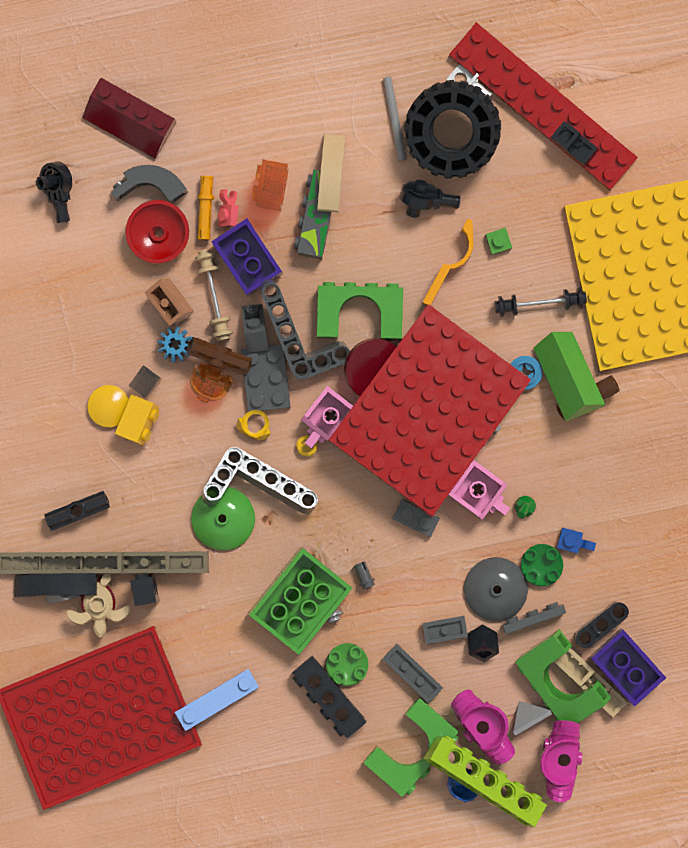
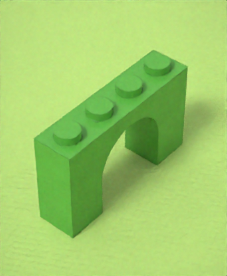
[317,282,403,340]
[515,629,611,723]
[363,697,459,797]

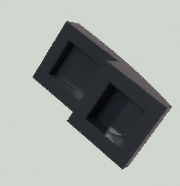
[551,121,599,167]

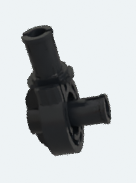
[36,161,72,223]
[399,180,460,218]

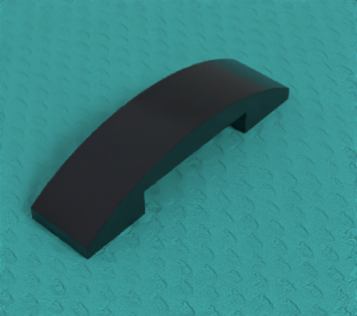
[14,573,97,597]

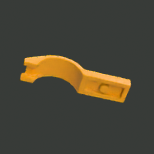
[422,218,474,306]

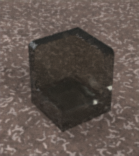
[129,365,162,399]

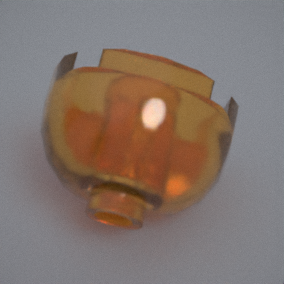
[190,363,233,403]

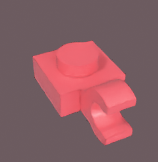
[218,189,239,228]

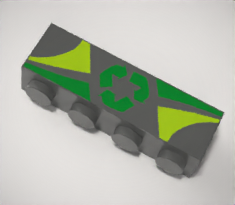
[294,169,332,259]

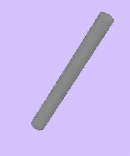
[383,77,407,161]

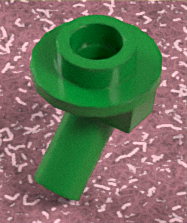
[515,496,536,518]

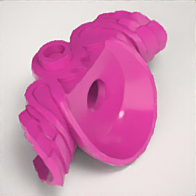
[451,690,515,765]
[540,720,582,803]

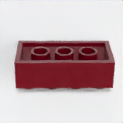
[82,78,176,159]

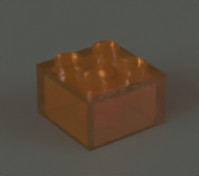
[252,159,289,211]

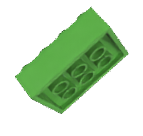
[248,546,352,655]

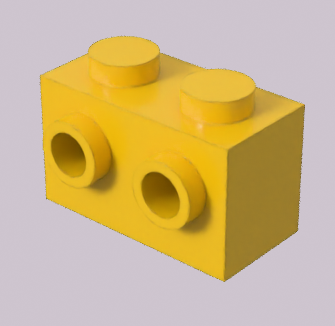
[115,395,160,446]

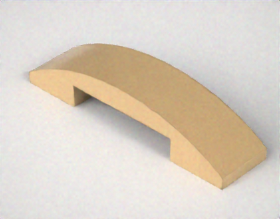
[317,134,345,213]

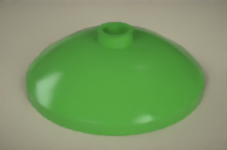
[191,487,255,550]

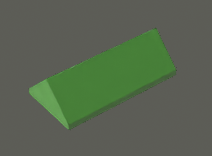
[533,332,605,422]

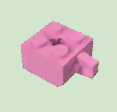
[301,386,353,449]
[448,460,510,520]

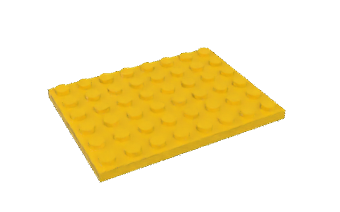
[564,180,688,371]

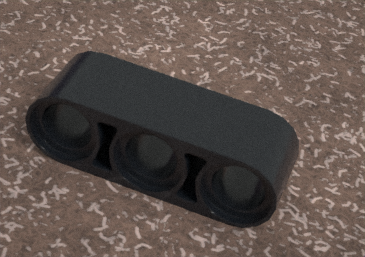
[574,602,629,648]

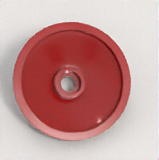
[125,200,189,264]

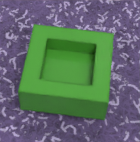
[485,228,512,255]

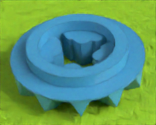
[511,356,542,390]

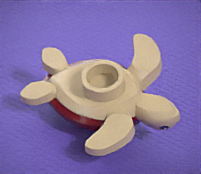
[67,573,130,638]

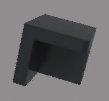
[467,624,499,662]

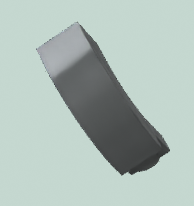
[111,165,188,204]

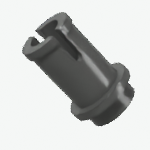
[353,561,375,590]

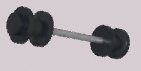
[494,287,587,317]

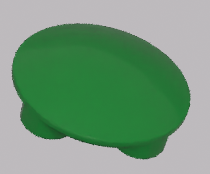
[521,544,563,586]

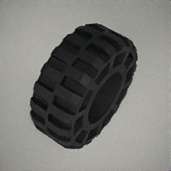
[404,80,501,179]

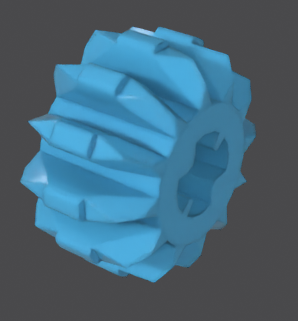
[157,326,192,363]

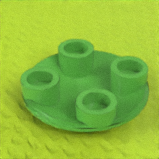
[326,643,368,686]

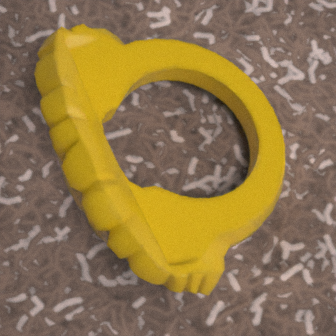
[236,410,270,441]

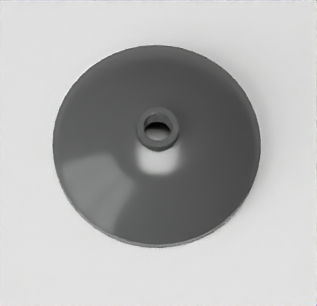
[464,557,528,621]

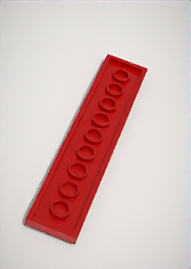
[449,22,638,190]

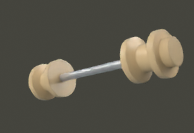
[195,250,233,341]

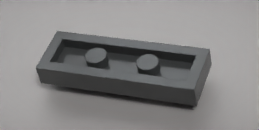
[502,602,567,634]
[382,643,443,703]

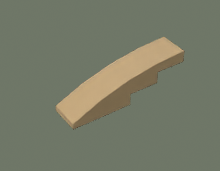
[554,648,628,718]

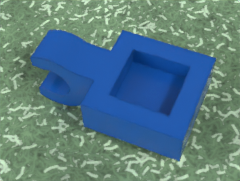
[557,527,596,553]

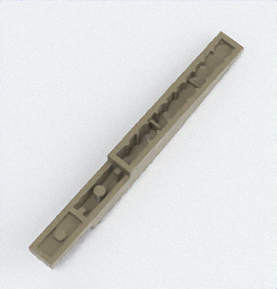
[0,551,209,574]

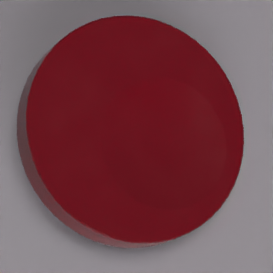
[344,338,396,396]

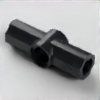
[44,490,111,531]

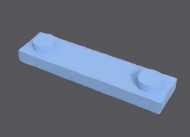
[174,669,259,731]

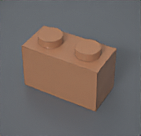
[145,278,194,326]

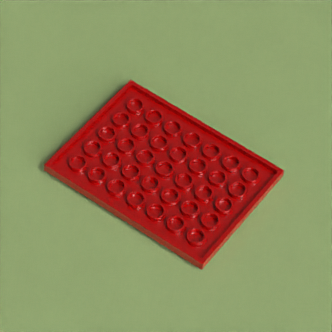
[328,304,531,517]
[0,626,202,810]

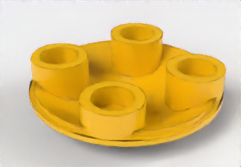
[88,385,129,427]

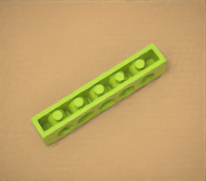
[424,736,547,827]

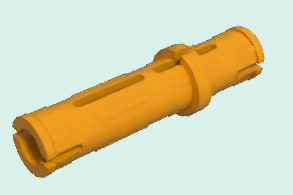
[197,175,214,240]

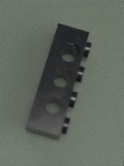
[292,655,367,738]

